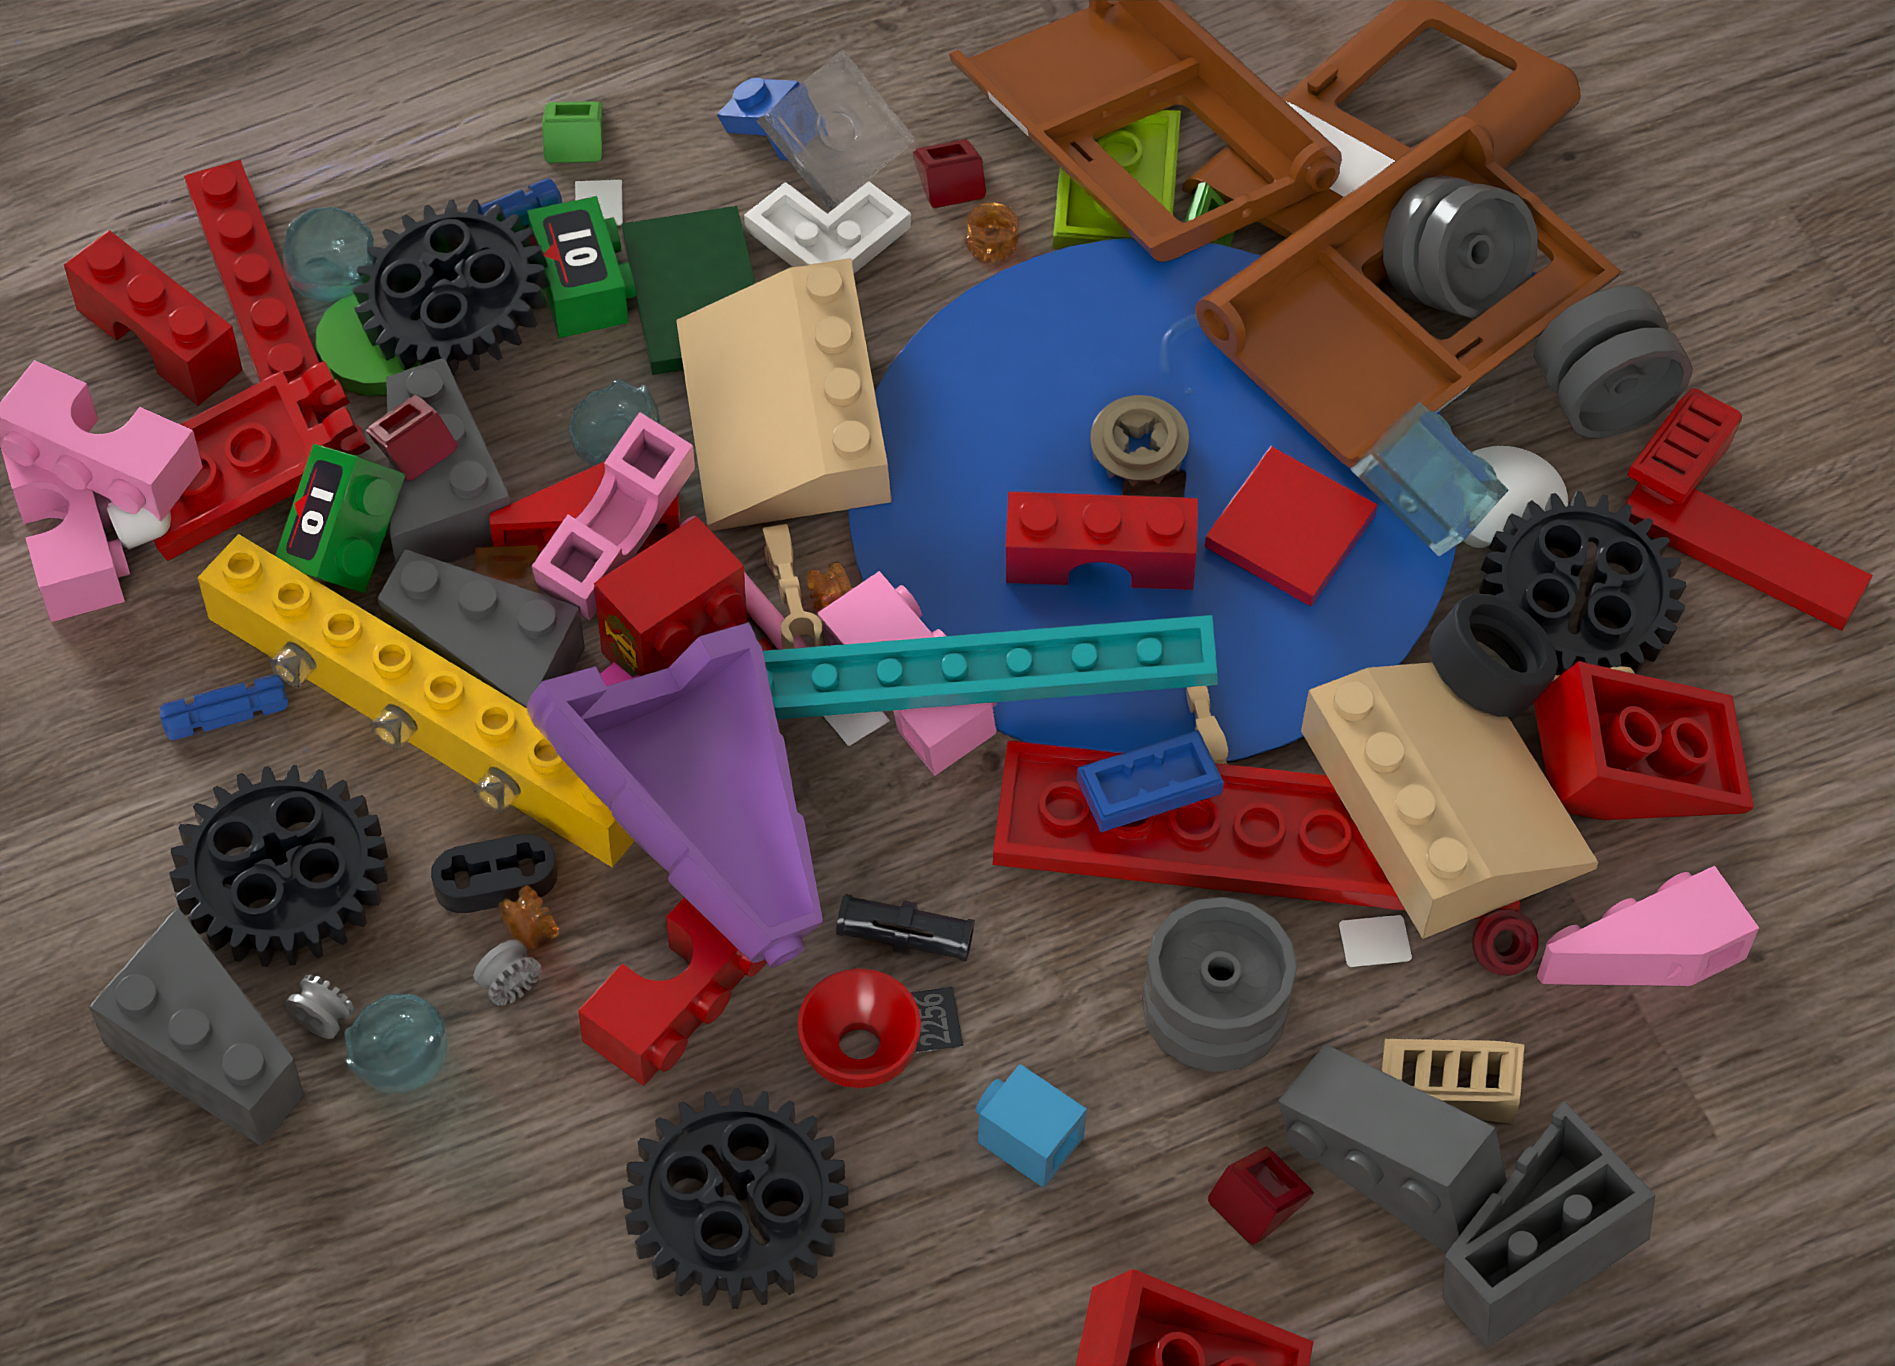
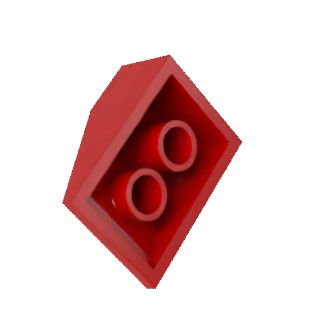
[1534,661,1754,820]
[1075,1269,1314,1366]

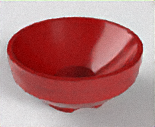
[797,968,921,1088]

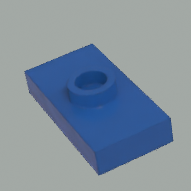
[1077,730,1224,832]

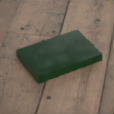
[621,206,756,375]

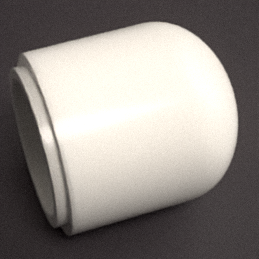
[107,502,171,550]

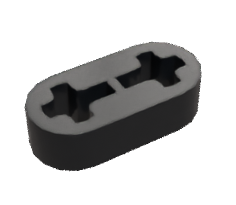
[431,834,557,913]

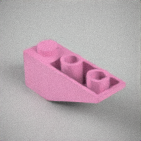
[1537,865,1759,986]

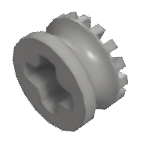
[473,940,542,1006]
[285,974,354,1039]

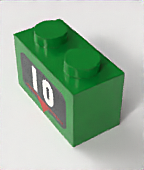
[527,196,636,338]
[275,443,406,594]

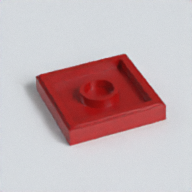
[1205,446,1378,607]

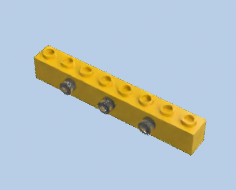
[197,534,634,868]

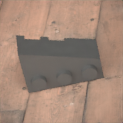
[386,358,511,564]
[378,549,585,708]
[89,907,304,1146]
[1278,1044,1507,1253]
[1443,1100,1655,1348]

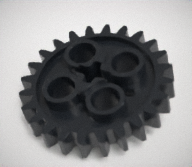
[353,199,551,376]
[1479,491,1686,675]
[169,765,388,967]
[622,1088,848,1309]

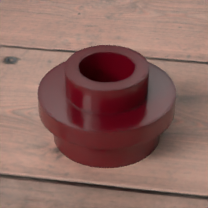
[1472,909,1539,976]

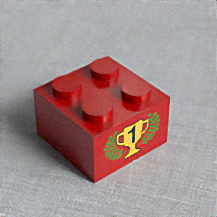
[594,516,747,677]

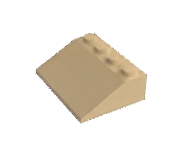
[676,258,892,531]
[1301,662,1599,939]

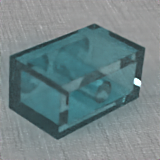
[1351,402,1509,556]

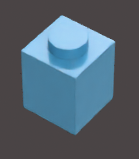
[976,1064,1087,1188]

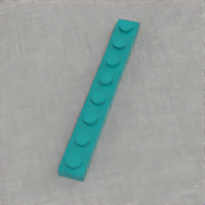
[763,615,1218,720]

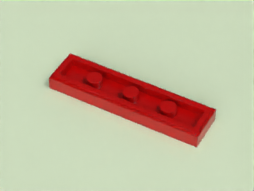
[1624,482,1873,631]

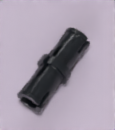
[836,894,975,961]

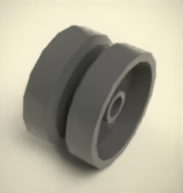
[1383,175,1538,319]
[1533,286,1693,438]
[1142,897,1297,1072]

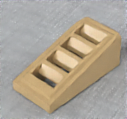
[1381,1039,1524,1124]

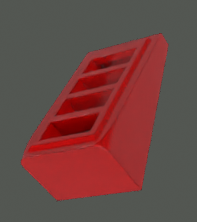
[1627,388,1742,504]

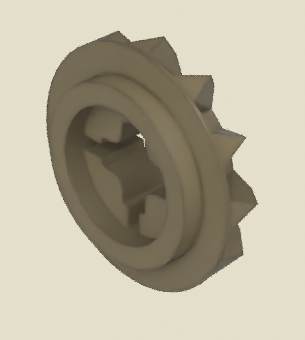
[1090,395,1189,487]

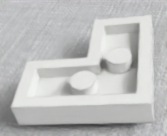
[744,181,911,274]

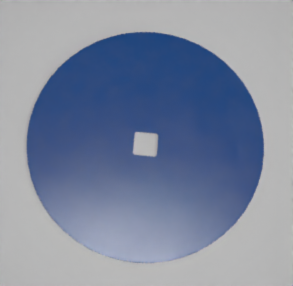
[849,238,1460,762]

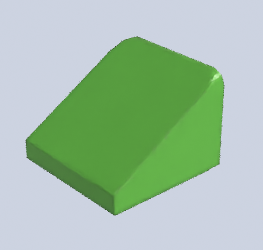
[542,101,603,163]

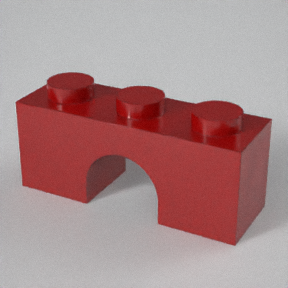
[64,230,243,406]
[1005,491,1198,590]
[578,897,767,1086]

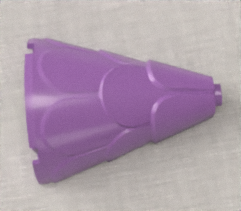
[527,622,823,968]

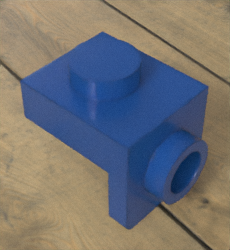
[717,78,821,161]

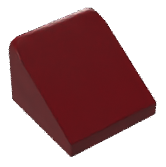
[913,139,986,208]
[366,395,457,481]
[1208,1146,1315,1245]

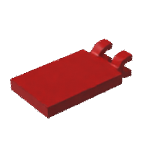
[154,361,371,561]

